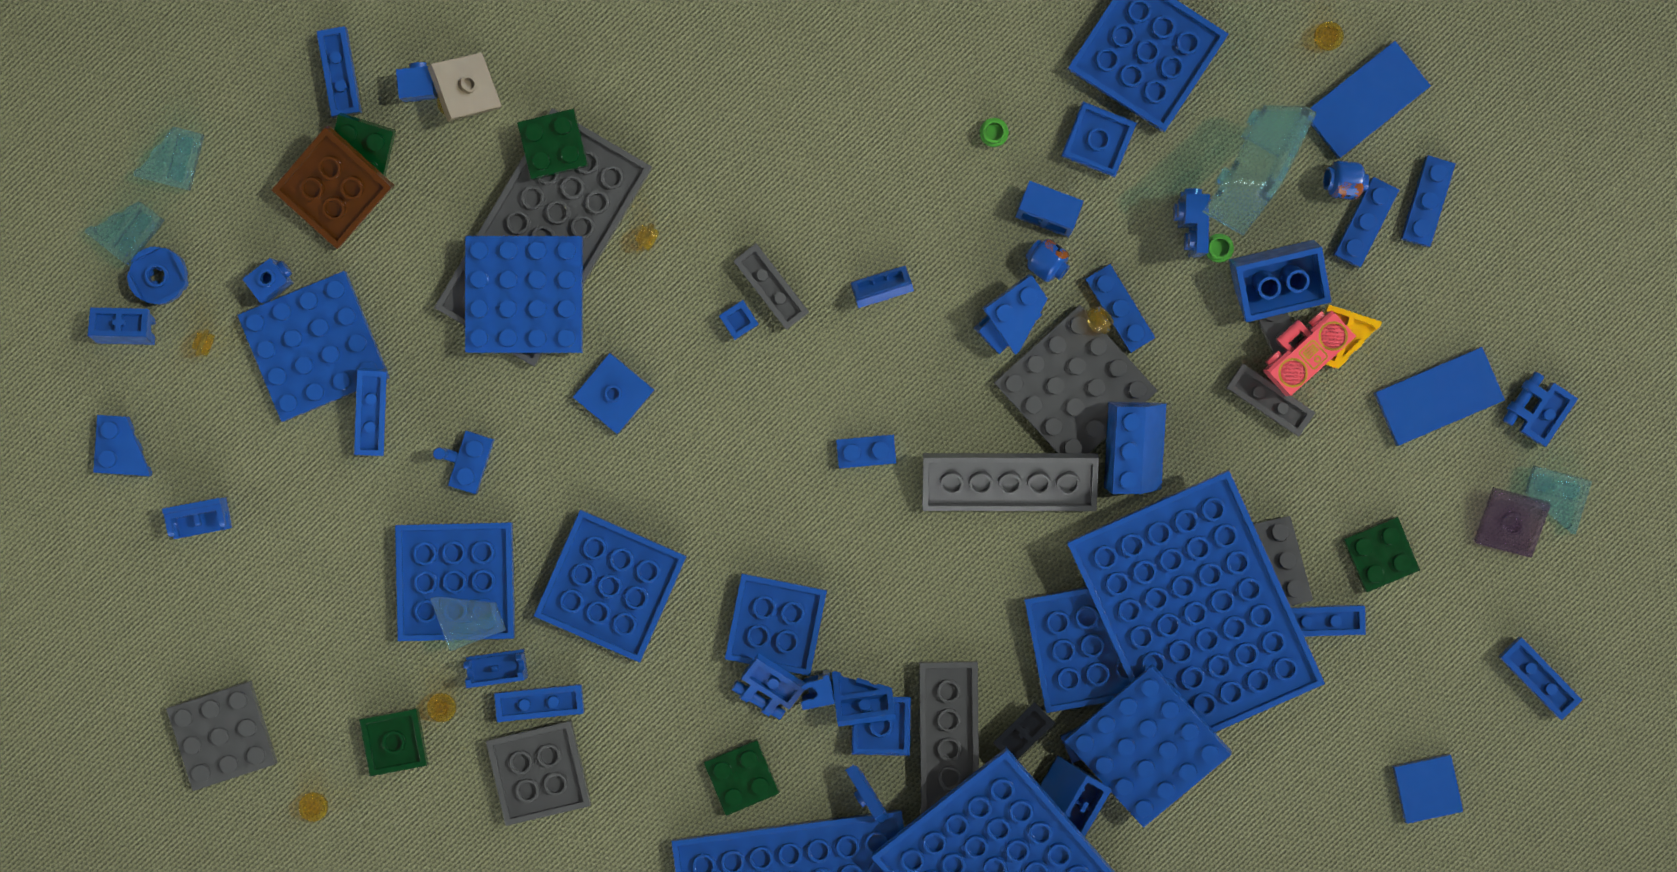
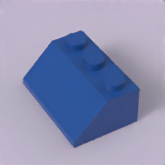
[1229,240,1331,322]
[1104,402,1167,494]

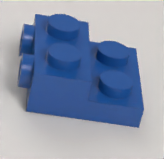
[1173,188,1210,258]

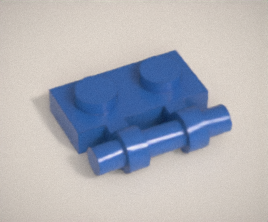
[1503,372,1578,447]
[731,653,805,720]

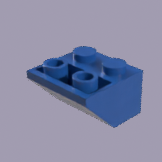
[1040,755,1112,837]

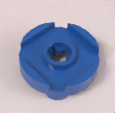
[127,247,189,305]

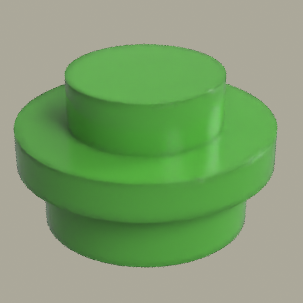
[980,118,1009,147]
[1206,234,1234,263]

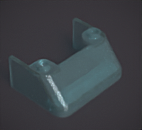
[1202,105,1317,236]

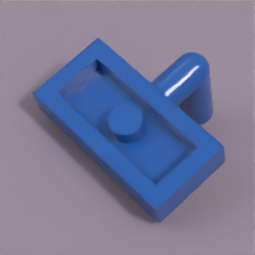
[433,431,495,494]

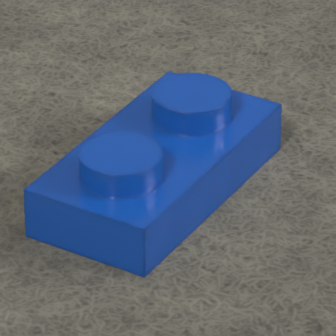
[836,434,896,468]

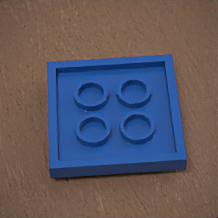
[725,573,827,676]

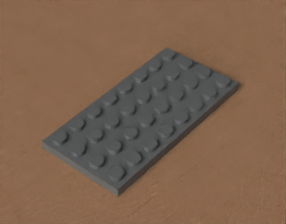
[434,108,653,367]

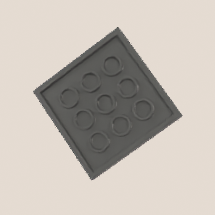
[994,305,1158,453]

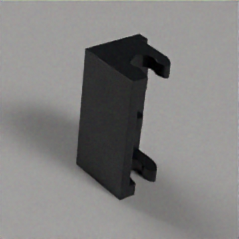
[993,702,1057,761]

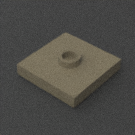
[428,52,502,122]

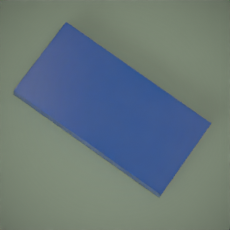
[1303,41,1431,159]
[1374,347,1505,446]

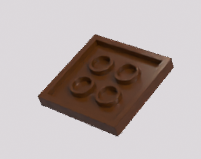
[272,125,395,249]

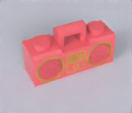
[1263,311,1356,396]

